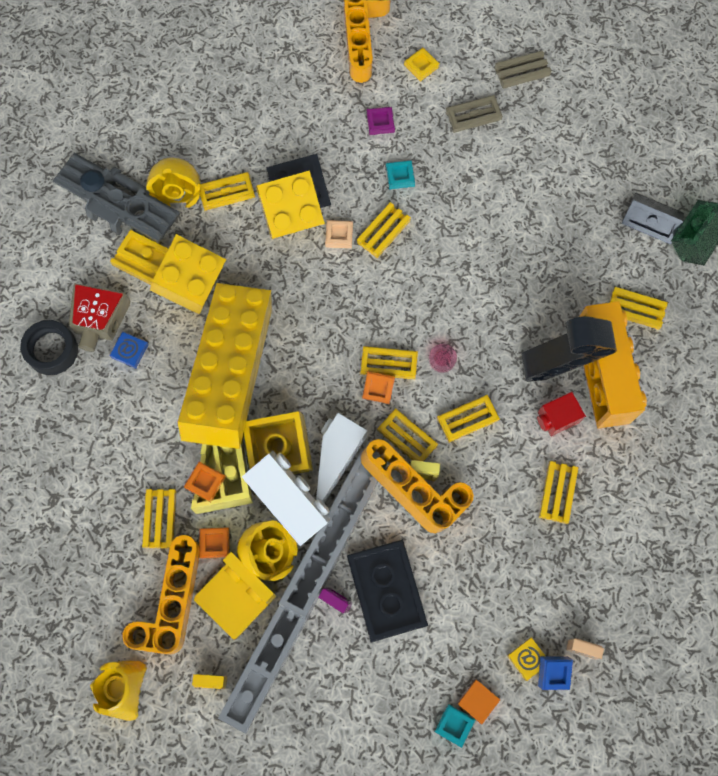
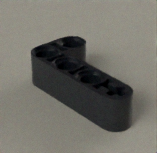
[521,316,617,382]

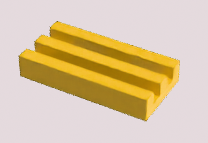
[200,172,255,211]
[357,202,411,258]
[610,287,668,330]
[360,346,418,380]
[437,394,500,443]
[377,408,438,462]
[539,461,578,524]
[142,489,176,548]

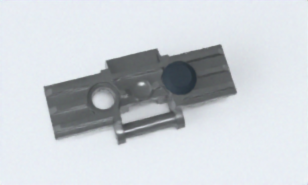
[53,152,180,243]

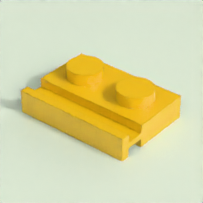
[110,230,168,285]

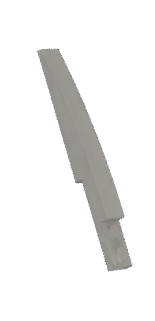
[218,451,387,734]

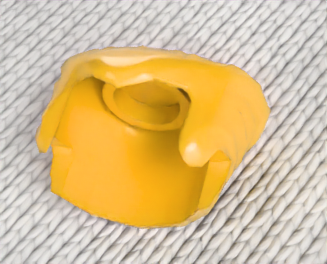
[90,660,147,721]

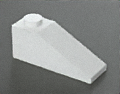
[316,413,367,503]

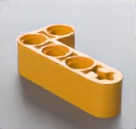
[344,0,391,83]
[361,439,474,533]
[122,535,199,654]

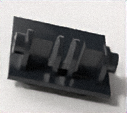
[266,154,331,208]

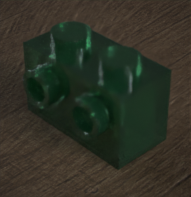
[671,200,718,266]

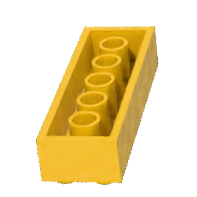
[178,283,272,449]

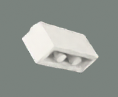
[242,451,330,546]

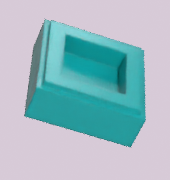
[386,160,415,190]
[434,704,476,748]

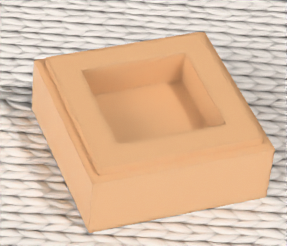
[325,220,353,248]
[566,638,604,659]

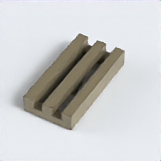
[495,50,551,89]
[446,95,503,133]

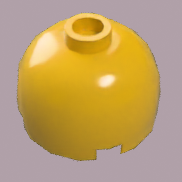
[146,157,200,208]
[237,520,298,581]

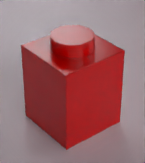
[537,392,586,436]

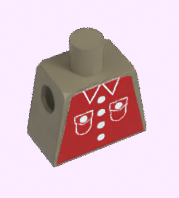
[69,283,130,352]

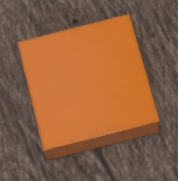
[362,370,395,404]
[184,461,226,503]
[199,527,230,559]
[457,680,500,724]

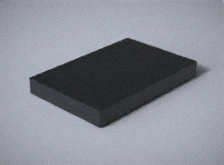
[347,539,428,643]

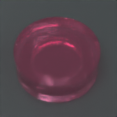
[429,344,457,373]

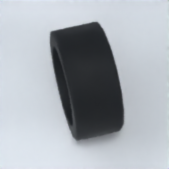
[20,320,78,375]

